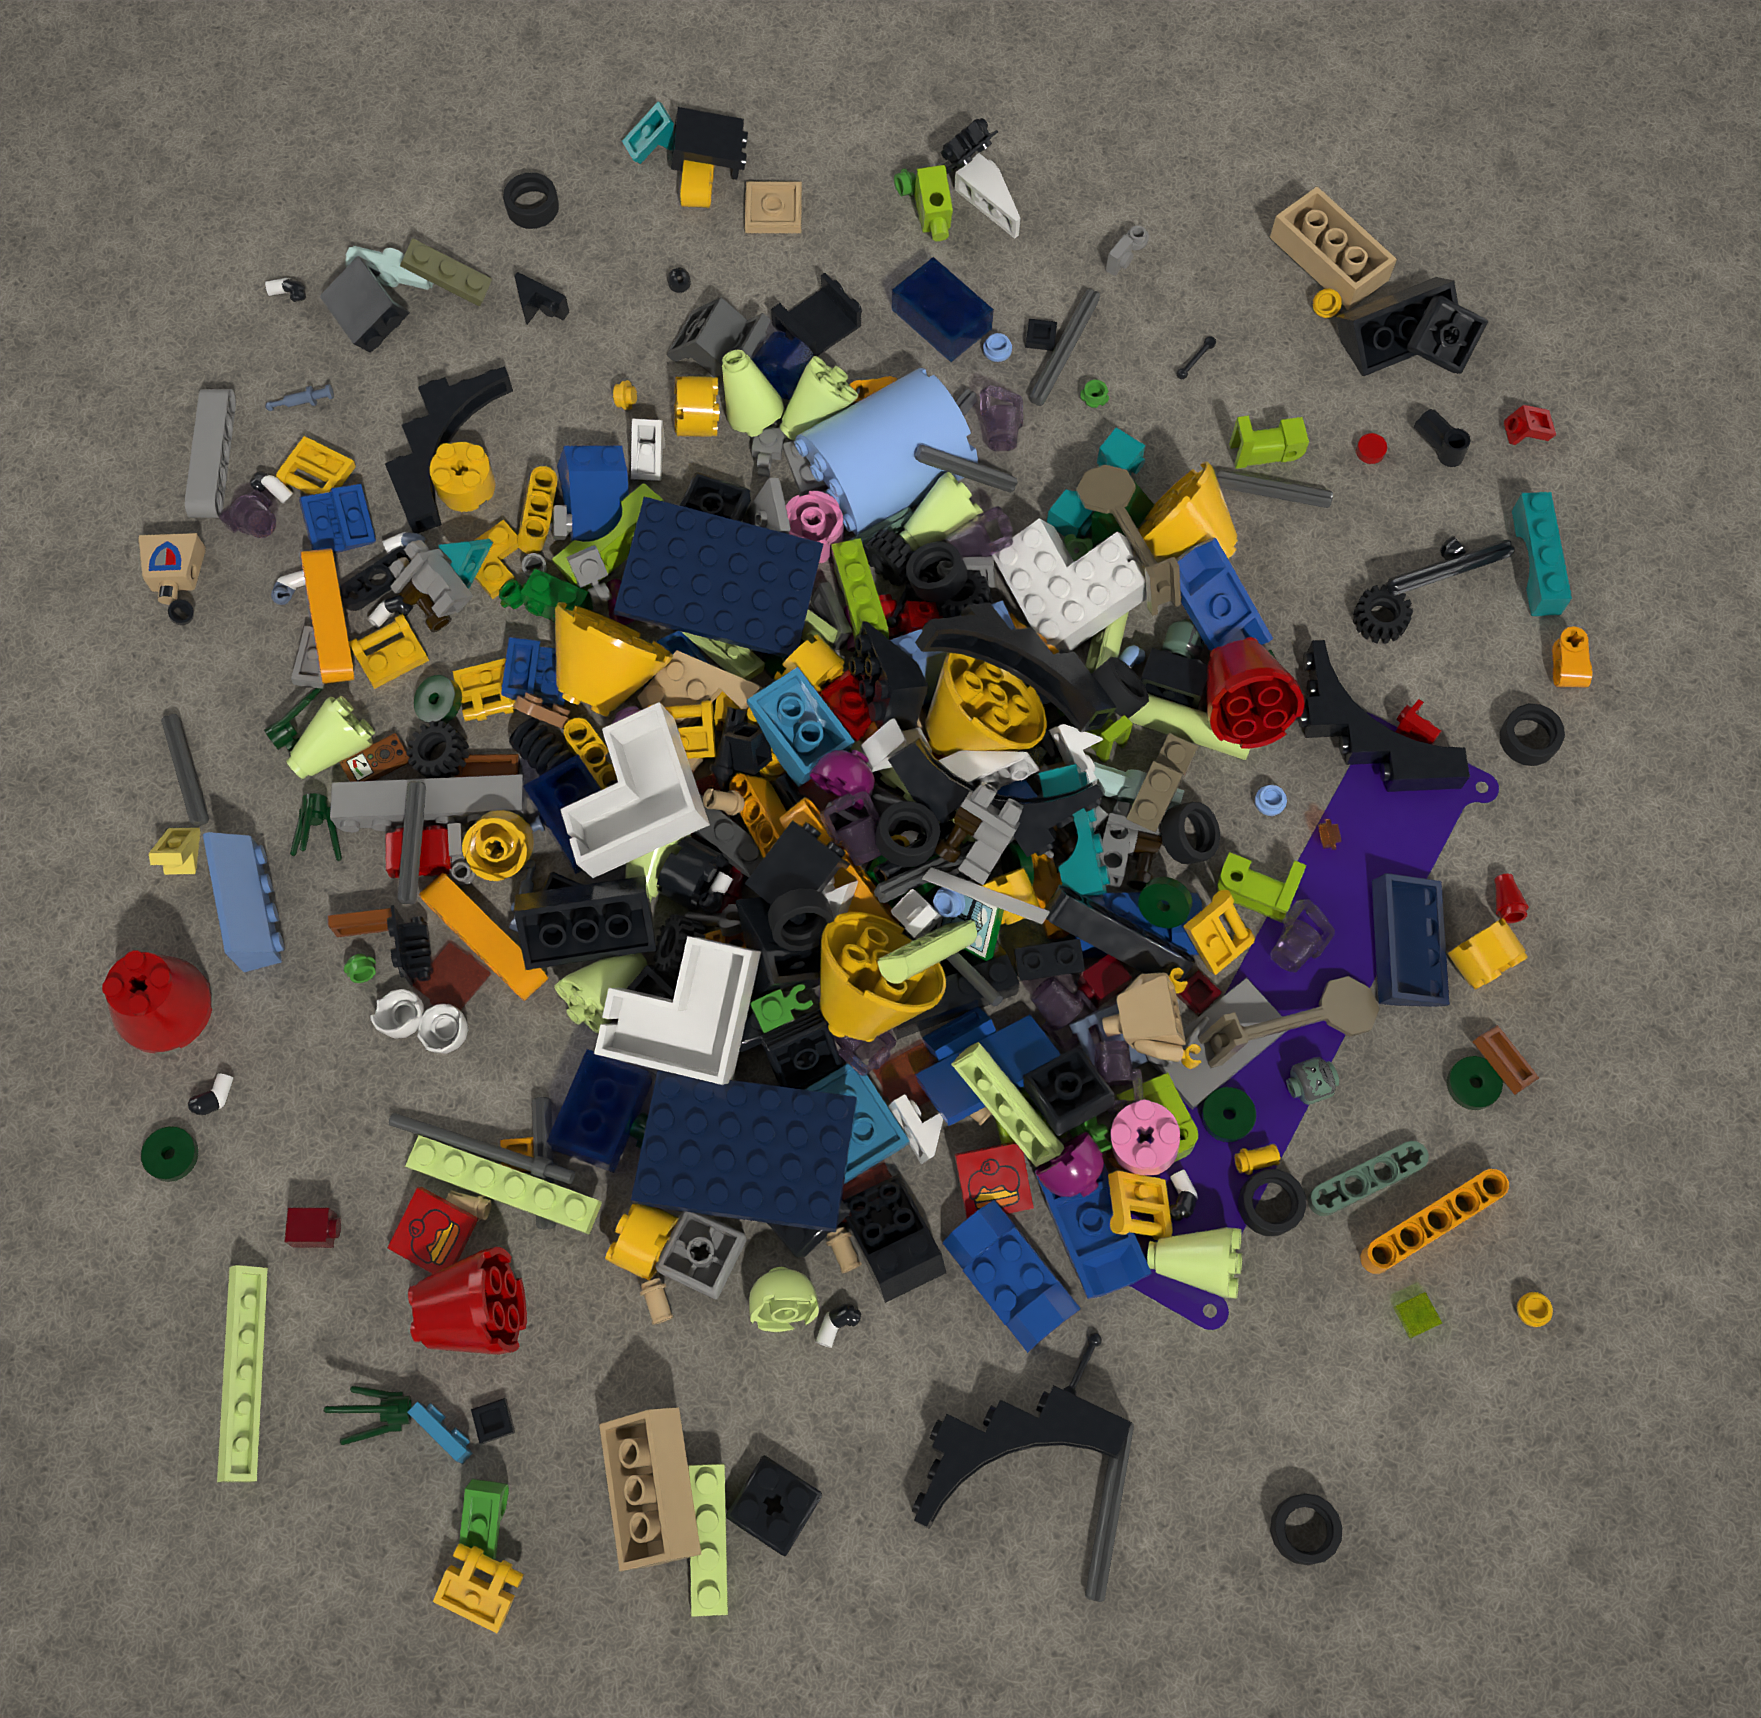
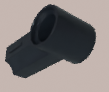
[1414,409,1471,467]

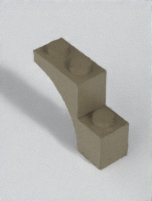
[1126,733,1199,833]

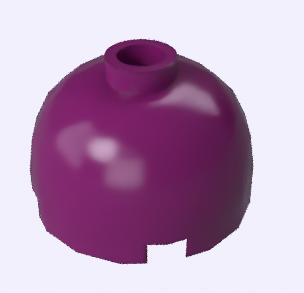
[810,750,875,811]
[1035,1132,1104,1197]

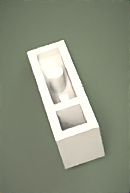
[955,153,1020,239]

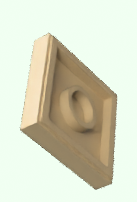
[745,182,802,233]

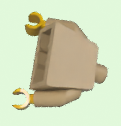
[1102,968,1201,1069]

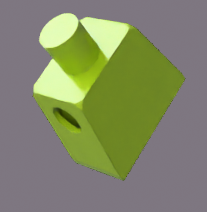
[914,165,953,241]

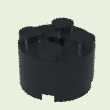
[657,836,729,911]

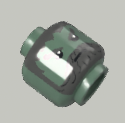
[1162,619,1205,660]
[1286,1057,1339,1105]

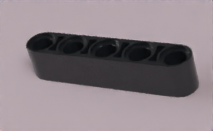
[1044,885,1195,982]

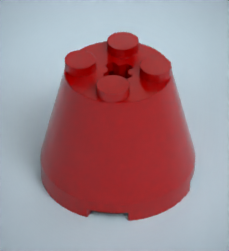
[1207,637,1304,749]
[102,950,212,1054]
[408,1247,527,1355]

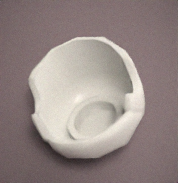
[370,989,424,1038]
[417,1004,468,1054]

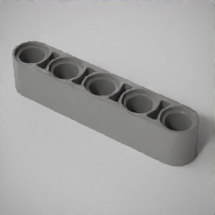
[185,389,236,518]

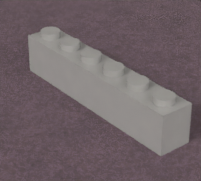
[330,775,527,833]

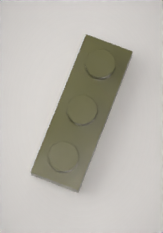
[400,238,492,306]

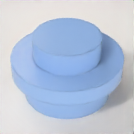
[983,333,1012,362]
[1255,785,1287,816]
[933,887,965,918]

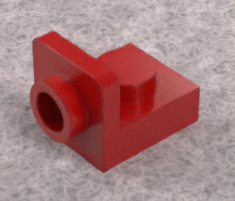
[1504,405,1556,445]
[1395,699,1441,745]

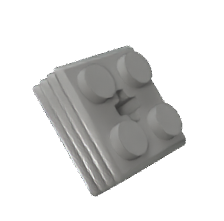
[655,1211,746,1299]

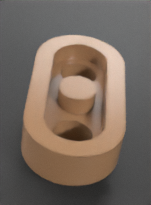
[513,692,573,729]

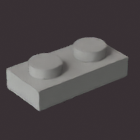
[783,440,829,496]
[291,626,325,689]

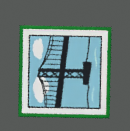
[934,874,1004,961]

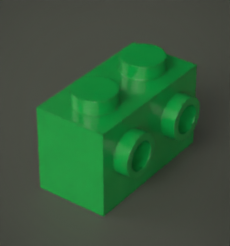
[520,569,593,623]

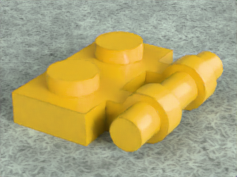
[452,658,515,722]
[433,1543,524,1633]

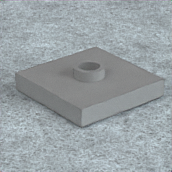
[747,477,791,534]

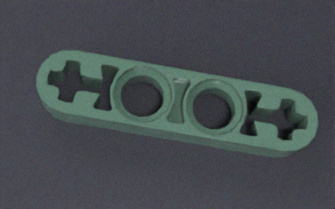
[1308,1141,1429,1216]

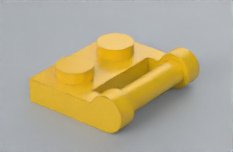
[276,436,356,495]
[349,614,429,689]
[648,700,716,759]
[1183,890,1255,975]
[1108,1171,1173,1240]

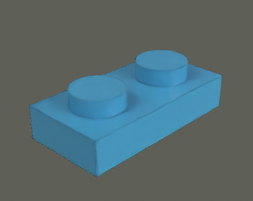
[407,1401,473,1464]

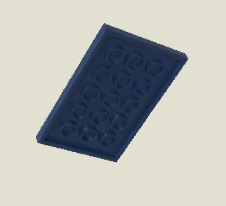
[614,497,824,658]
[631,1071,857,1232]

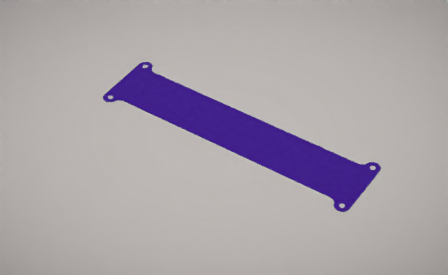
[1128,712,1499,1330]

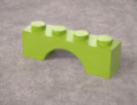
[552,483,664,591]
[831,538,889,640]

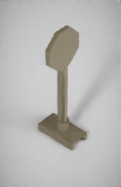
[1076,465,1181,616]
[1199,976,1379,1068]

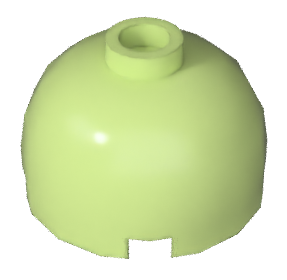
[749,1267,819,1332]

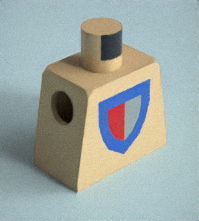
[139,533,206,605]

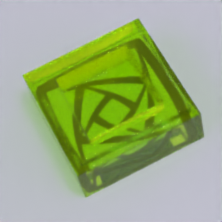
[1393,1292,1442,1339]

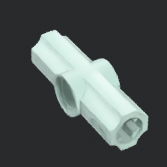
[345,246,434,290]
[1090,762,1184,814]

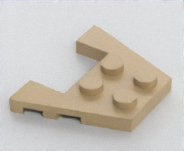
[637,650,763,773]

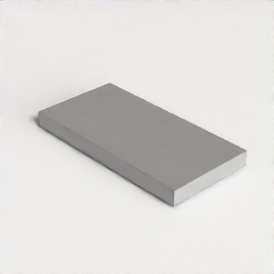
[1148,978,1288,1110]

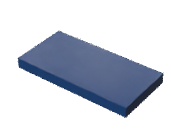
[915,1015,1061,1126]

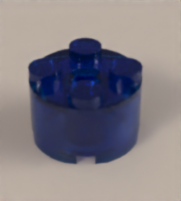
[752,331,815,400]

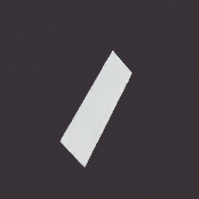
[922,867,1050,924]

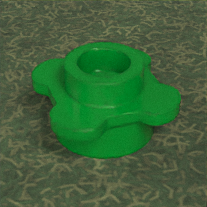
[499,579,526,609]

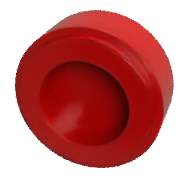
[1356,433,1387,464]

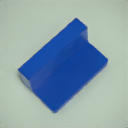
[922,1007,996,1062]

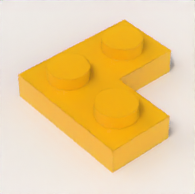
[475,520,519,599]

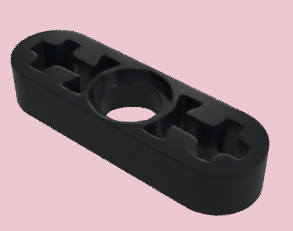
[339,547,411,611]

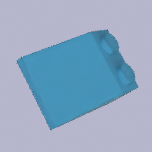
[747,667,855,787]

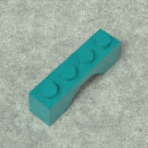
[1047,427,1146,538]
[1512,492,1572,616]
[1039,764,1111,897]

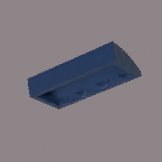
[1372,873,1450,1007]

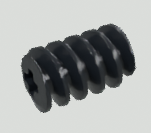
[509,717,575,786]

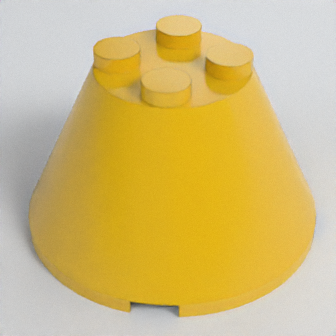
[1138,461,1238,563]
[555,602,673,716]
[925,652,1047,757]
[820,912,946,1042]

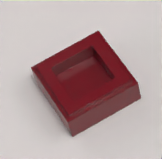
[1176,970,1222,1017]

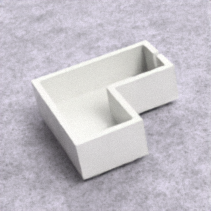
[991,518,1147,653]
[560,702,710,878]
[594,936,761,1085]

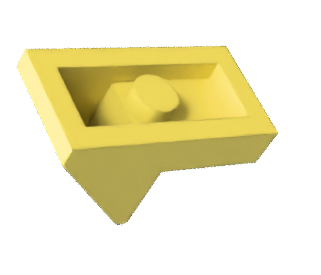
[149,828,200,875]

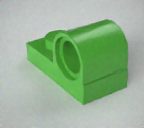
[459,1479,509,1560]

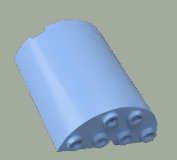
[794,368,978,535]

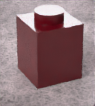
[1078,954,1132,1008]
[284,1208,341,1248]

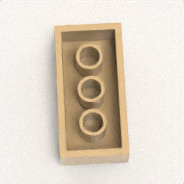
[1270,187,1397,310]
[599,1407,701,1571]

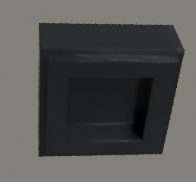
[1025,319,1057,351]
[471,1398,515,1445]

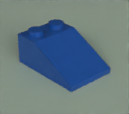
[557,446,629,542]

